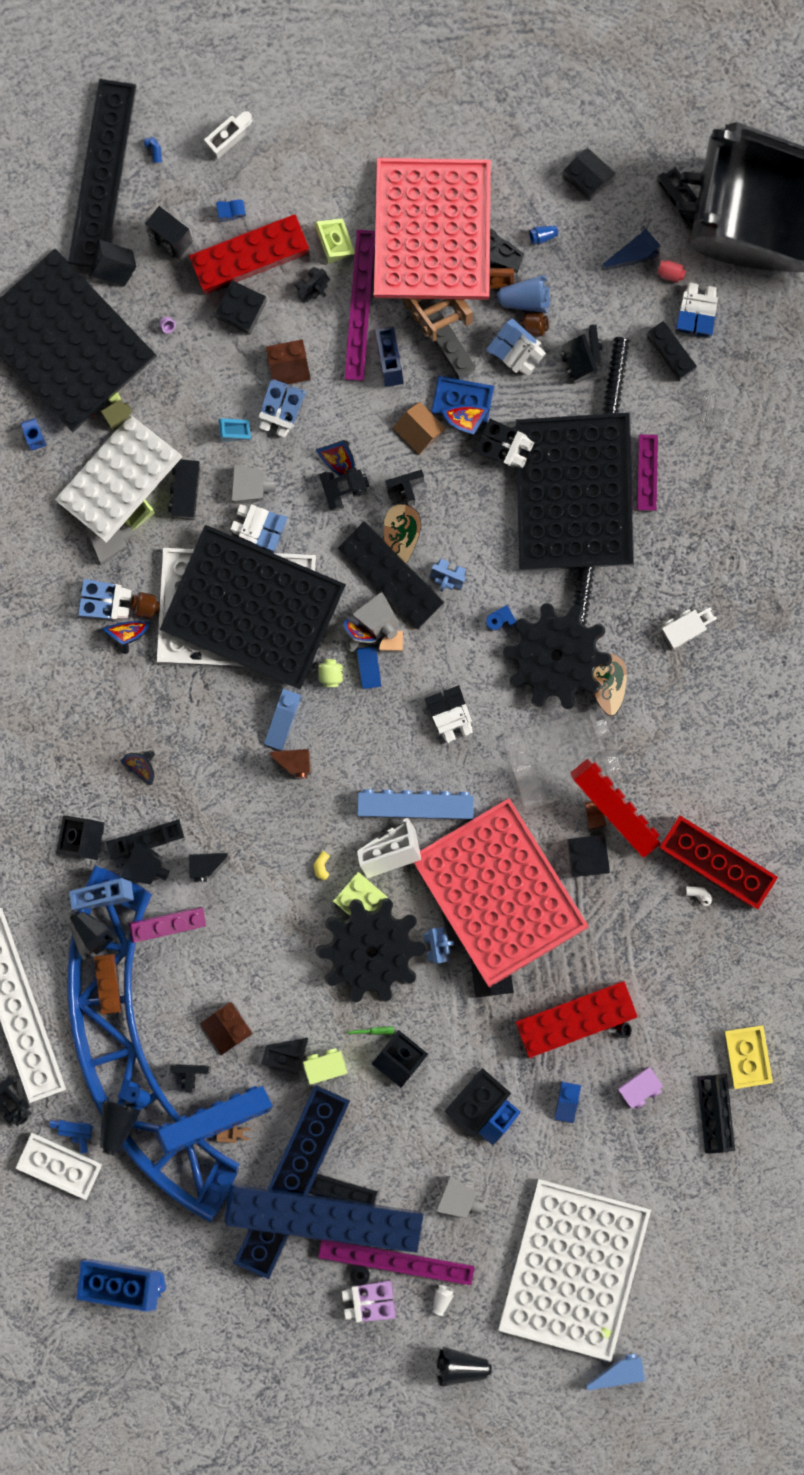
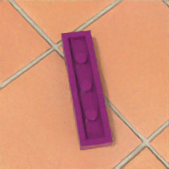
[637,434,658,511]
[129,907,206,943]

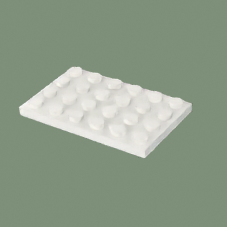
[55,414,182,543]

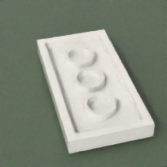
[16,1133,103,1200]

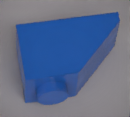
[554,1081,581,1123]
[479,1099,521,1145]

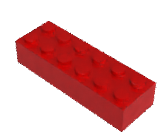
[189,214,310,295]
[658,815,778,910]
[515,981,638,1058]

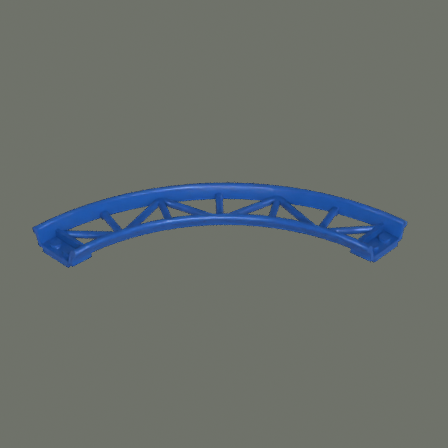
[67,865,240,1223]

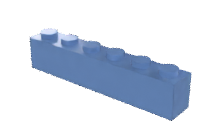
[358,789,474,820]

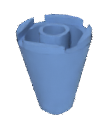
[497,275,550,313]

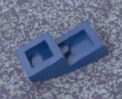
[357,646,382,689]

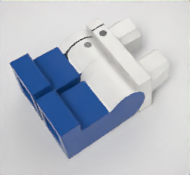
[675,283,718,338]

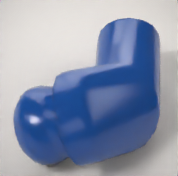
[144,137,162,163]

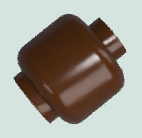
[520,312,549,337]
[130,592,160,619]

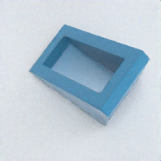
[218,418,251,442]

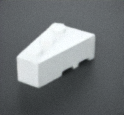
[357,817,422,878]

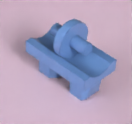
[429,559,466,592]
[423,927,454,964]

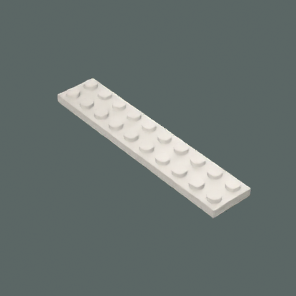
[0,908,67,1103]

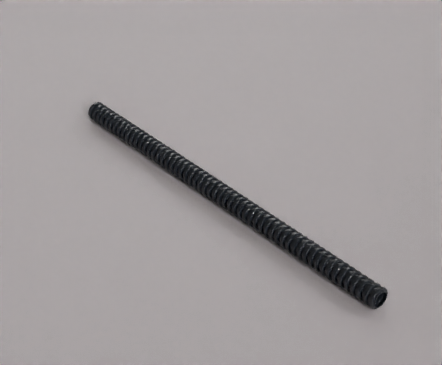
[573,337,630,627]

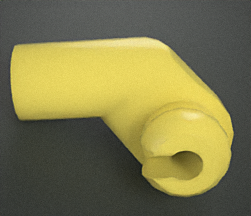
[313,851,330,881]

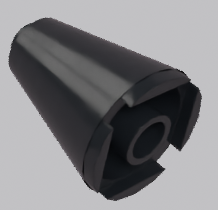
[100,1100,141,1156]
[437,1347,492,1387]

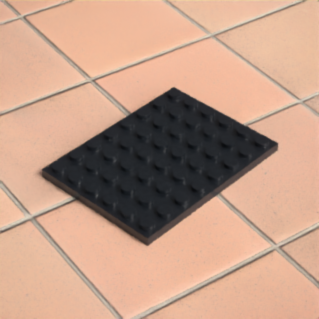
[0,248,157,433]
[516,413,634,571]
[159,524,346,690]

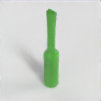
[348,1026,394,1035]

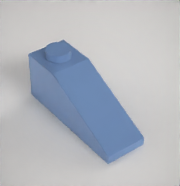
[264,689,302,751]
[69,878,134,911]
[586,1353,645,1390]

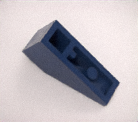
[602,229,661,271]
[375,326,404,387]

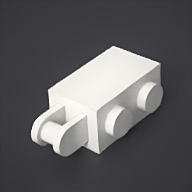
[204,111,252,159]
[661,607,717,650]

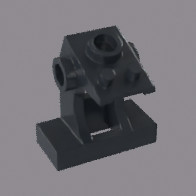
[319,468,370,511]
[0,1075,32,1126]

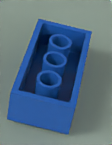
[76,1259,161,1312]

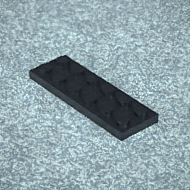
[337,521,445,630]

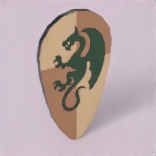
[384,504,422,563]
[593,654,627,716]

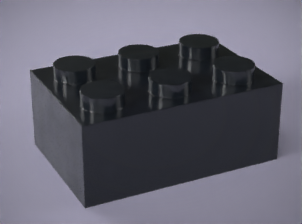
[145,206,193,259]

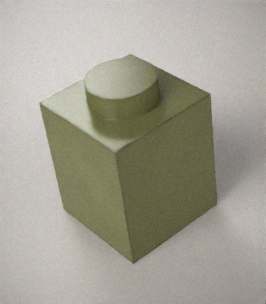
[101,399,132,430]

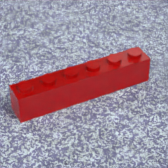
[570,758,661,858]

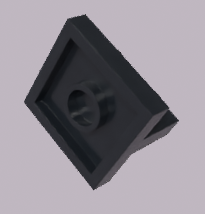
[385,469,424,506]
[471,959,514,998]
[170,1064,211,1093]

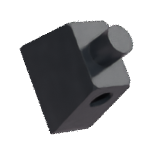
[121,840,170,885]

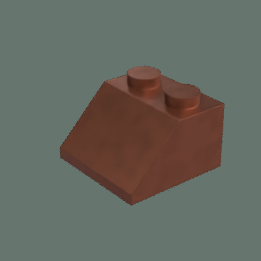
[266,339,311,385]
[270,749,311,779]
[200,1002,254,1055]

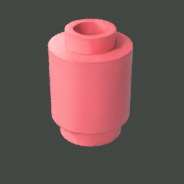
[657,260,686,283]

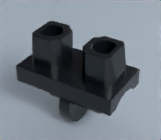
[295,267,331,303]

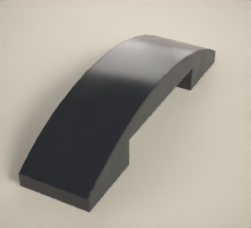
[106,819,185,860]

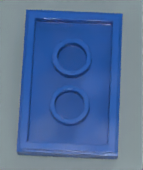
[431,376,494,424]

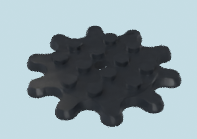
[503,603,612,709]
[316,898,426,1003]

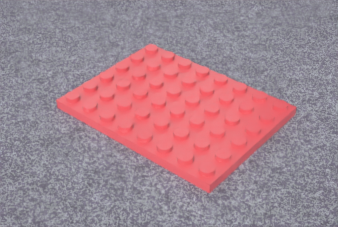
[374,158,491,300]
[413,798,589,987]

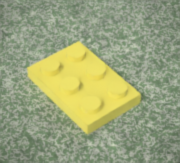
[724,1025,773,1089]

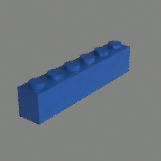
[156,1086,273,1156]

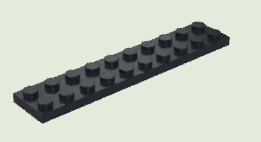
[68,78,137,267]

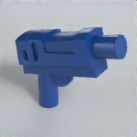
[50,1119,94,1154]

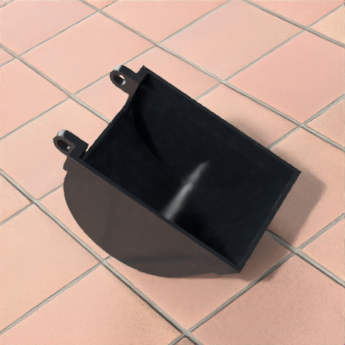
[675,122,804,273]

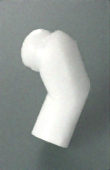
[686,886,712,906]

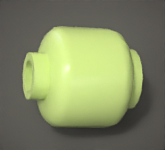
[318,659,343,687]

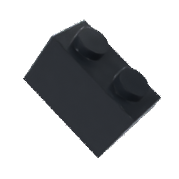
[562,148,616,201]
[560,334,597,384]
[56,815,105,860]
[567,835,610,878]
[189,853,230,883]
[371,1030,428,1088]

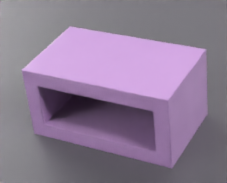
[617,1067,663,1109]

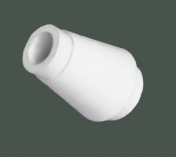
[432,1285,454,1316]

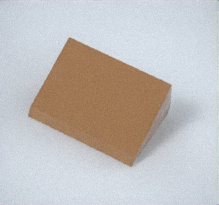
[393,402,446,455]

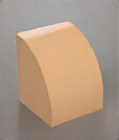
[379,631,403,652]

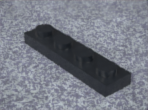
[298,1170,378,1204]

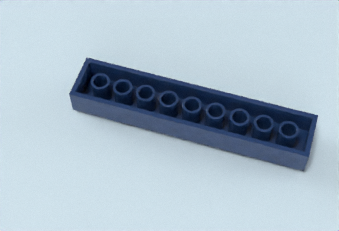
[234,1084,351,1279]
[224,1183,424,1253]

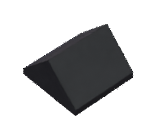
[89,240,137,287]

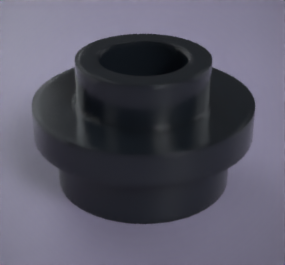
[350,1265,370,1285]

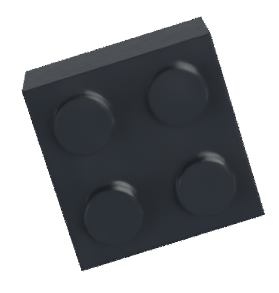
[215,280,267,334]

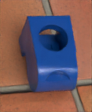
[216,200,246,223]
[21,418,47,451]
[486,605,517,631]
[118,1079,150,1108]

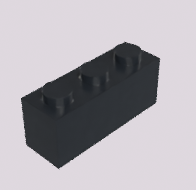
[647,320,697,381]
[168,459,200,520]

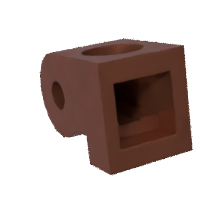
[584,801,606,829]

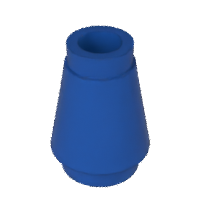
[529,225,558,245]

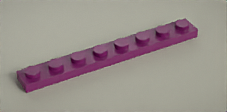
[345,229,375,382]
[318,1239,475,1285]

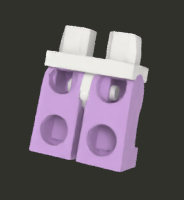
[342,1279,396,1322]

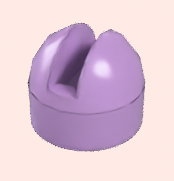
[159,316,176,333]

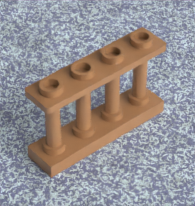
[402,298,473,342]

